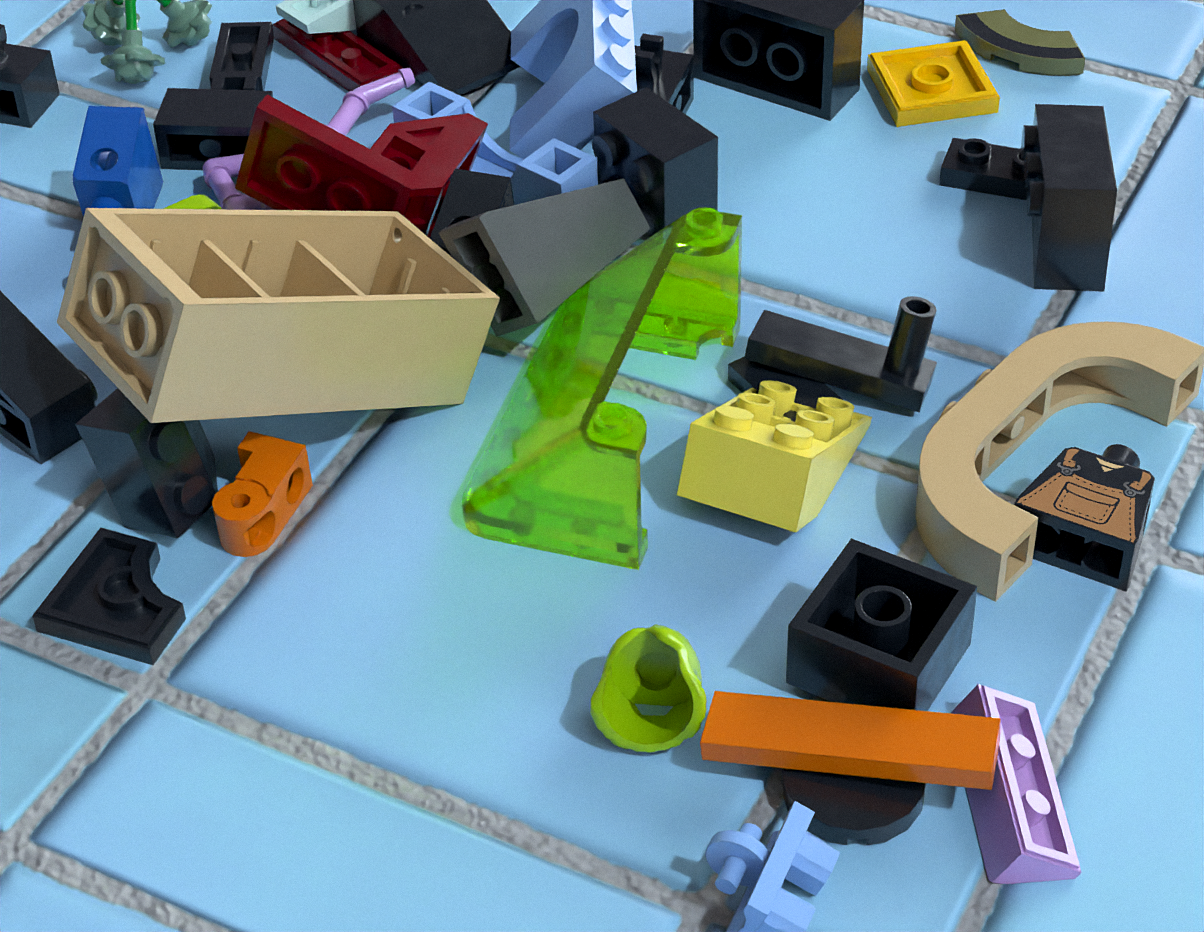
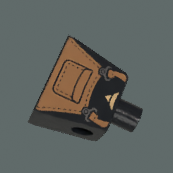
[1014,444,1155,592]

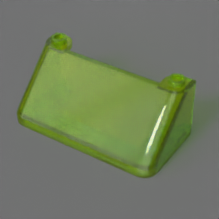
[462,207,742,570]

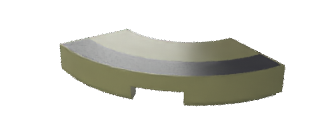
[955,9,1085,76]

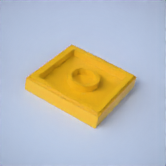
[867,40,1000,127]

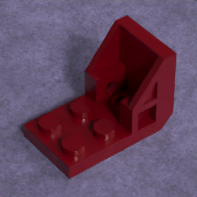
[235,94,488,238]

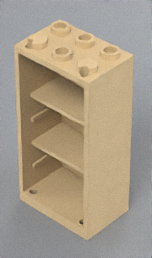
[57,208,500,423]

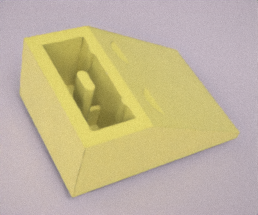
[677,380,872,533]

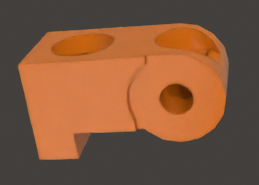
[212,431,313,557]

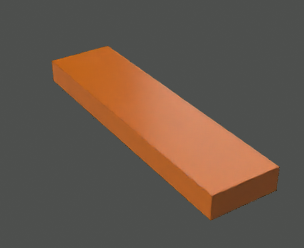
[700,691,1001,790]

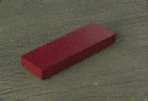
[273,19,403,92]

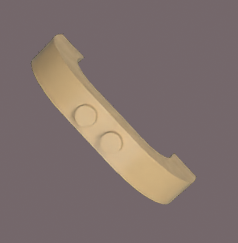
[916,321,1204,602]

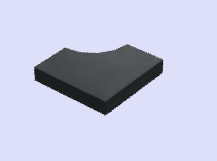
[32,527,186,665]

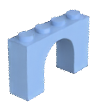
[510,0,637,159]

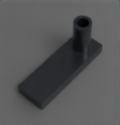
[744,296,937,412]

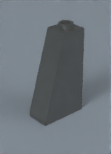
[439,179,650,337]

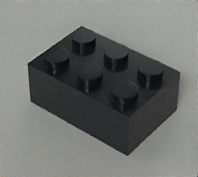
[693,0,864,121]

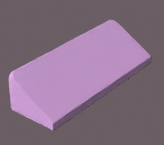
[951,684,1082,884]

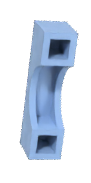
[392,82,598,205]

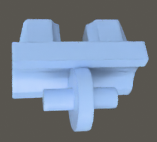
[705,801,840,932]

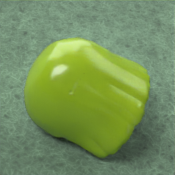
[590,624,707,753]

